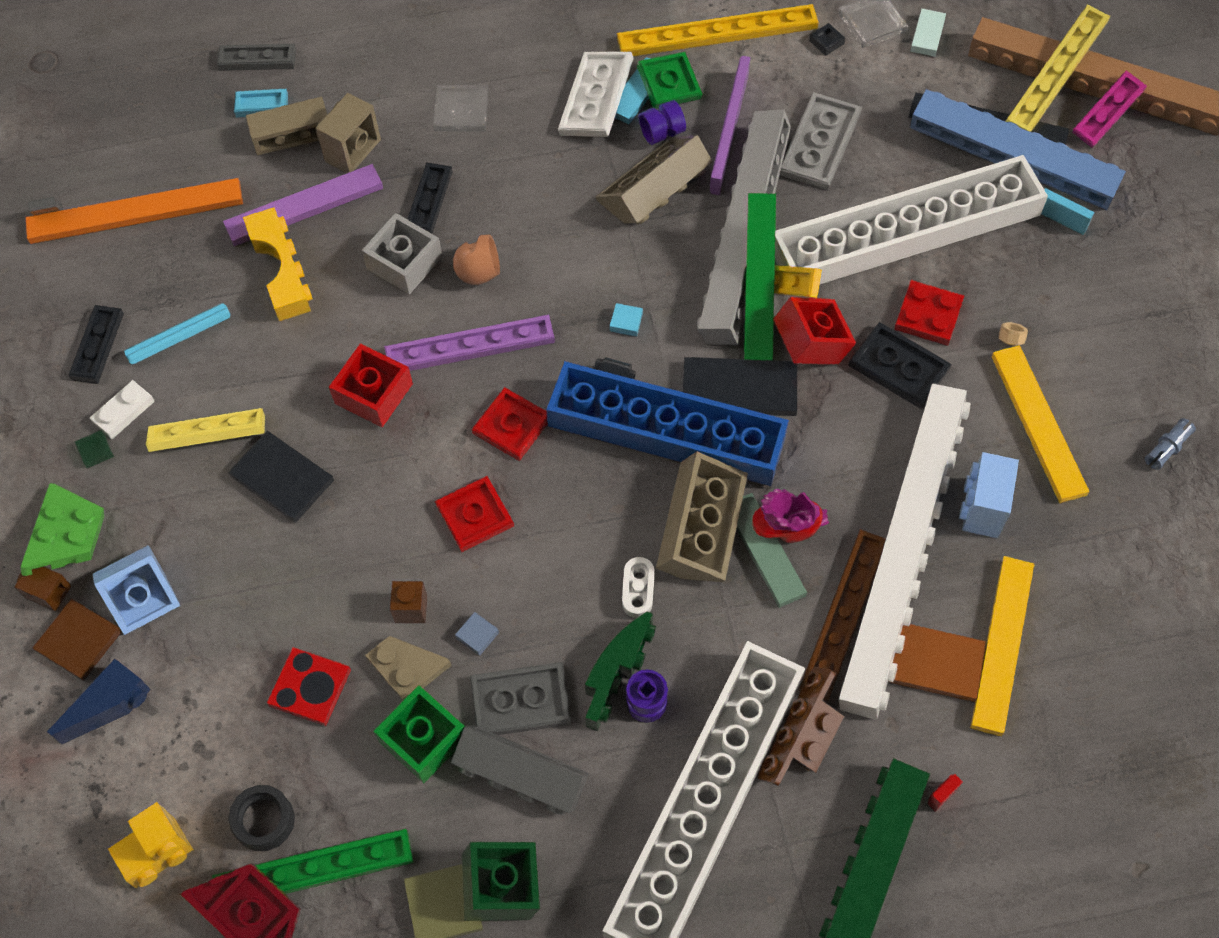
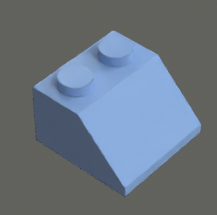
[93,545,180,635]

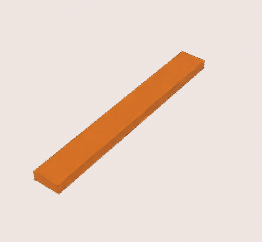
[26,178,243,244]

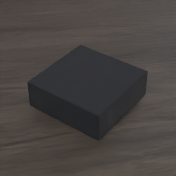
[809,23,845,56]

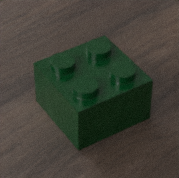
[462,842,540,921]

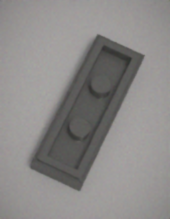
[217,44,296,71]

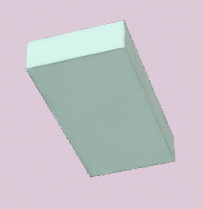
[910,9,946,57]

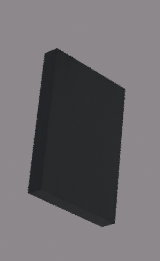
[848,322,952,409]
[228,430,334,523]

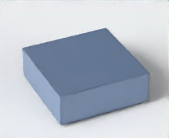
[455,612,499,656]

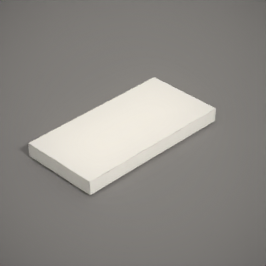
[558,52,633,137]

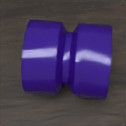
[638,100,686,145]
[626,669,668,723]

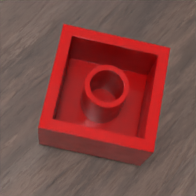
[773,297,856,364]
[329,343,413,428]

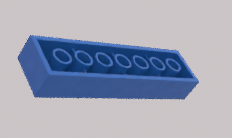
[546,361,789,486]

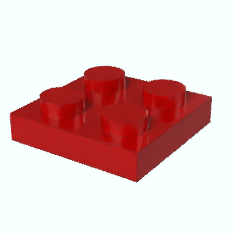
[894,280,964,346]

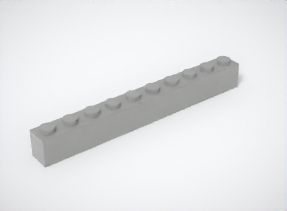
[697,110,791,345]

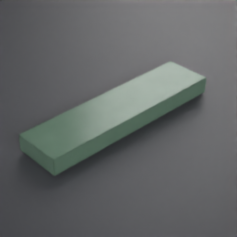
[736,493,807,608]

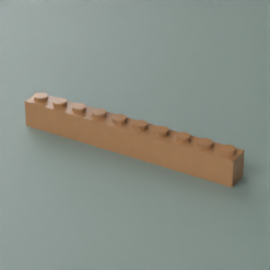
[968,17,1219,136]

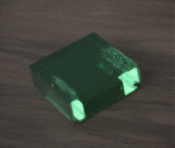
[75,430,115,469]

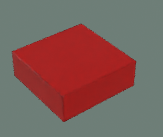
[927,774,963,812]

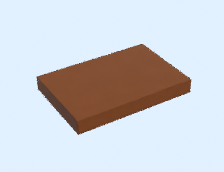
[888,624,986,702]

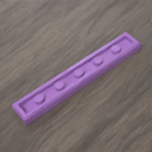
[710,56,751,195]
[223,164,383,246]
[384,315,555,371]

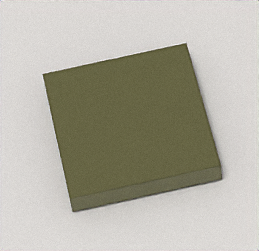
[404,864,483,938]

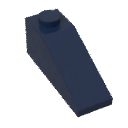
[47,659,151,744]

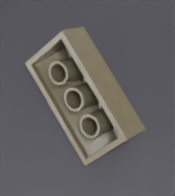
[595,135,713,225]
[656,451,748,582]

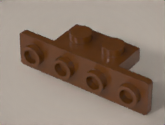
[757,667,844,786]

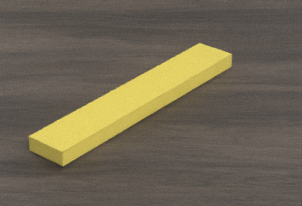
[1005,4,1110,132]

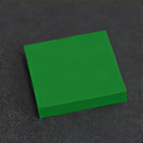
[637,52,703,109]

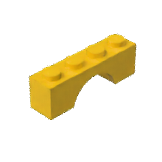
[243,207,313,321]

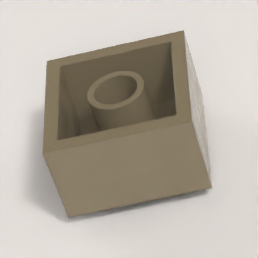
[316,93,381,173]

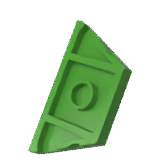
[20,483,104,576]

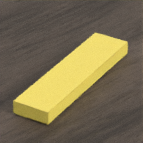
[146,408,265,452]

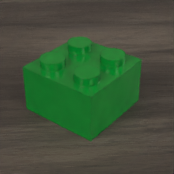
[373,685,465,784]

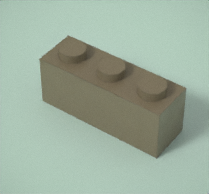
[246,97,327,156]

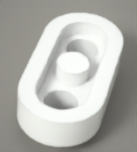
[622,557,654,618]

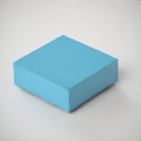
[610,303,643,337]

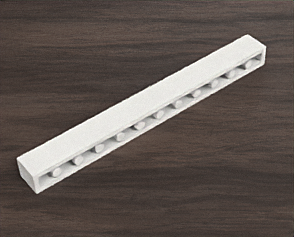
[839,384,971,720]

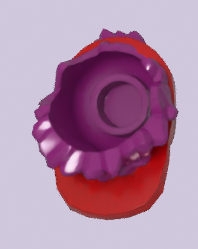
[752,488,829,543]

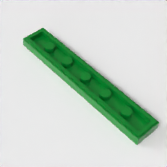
[744,193,776,360]
[212,829,414,894]

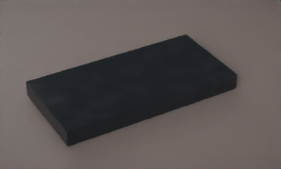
[683,357,798,416]

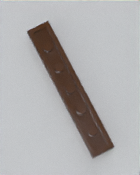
[799,529,886,703]

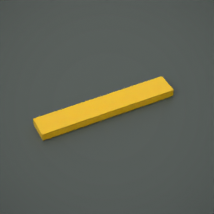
[991,345,1090,503]
[970,556,1034,737]

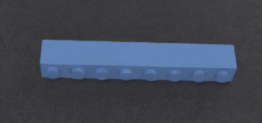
[910,89,1126,210]

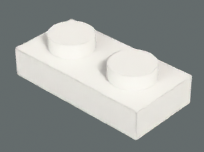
[90,380,155,439]

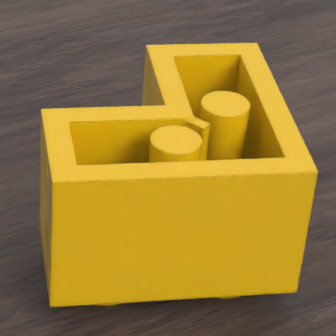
[108,802,194,888]

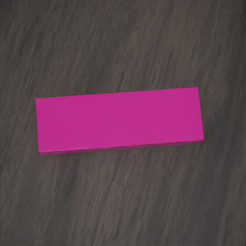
[1072,70,1147,148]

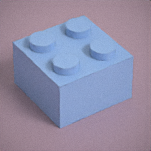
[959,452,1019,538]

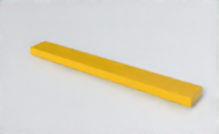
[617,4,819,56]

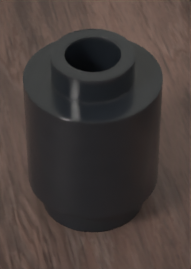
[593,357,636,380]

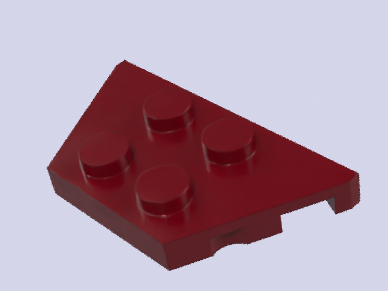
[180,863,301,938]

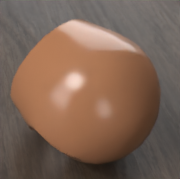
[453,234,500,285]

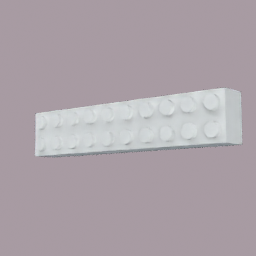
[775,155,1048,285]
[603,641,805,938]

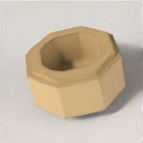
[999,322,1028,346]

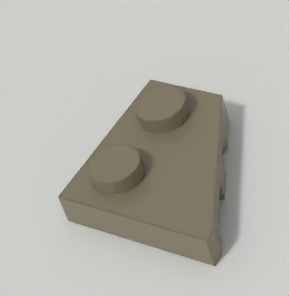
[365,636,452,701]

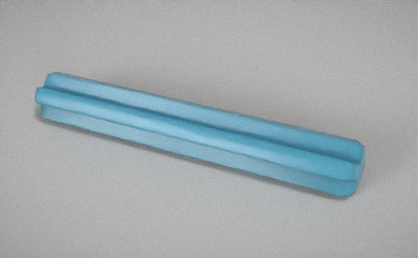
[124,303,230,364]

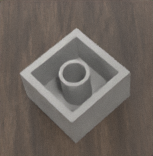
[361,213,443,295]

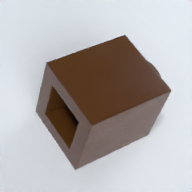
[14,566,71,612]
[390,581,427,623]

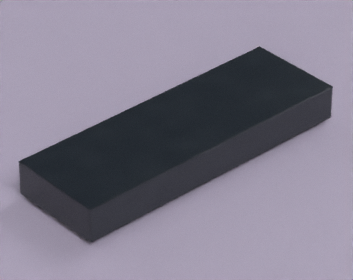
[407,162,453,234]
[68,305,124,384]

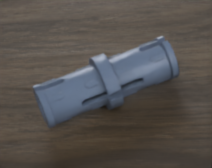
[1145,418,1196,470]

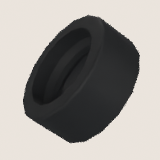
[228,785,295,851]

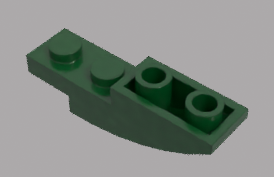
[585,612,656,731]

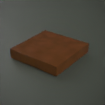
[32,599,122,681]

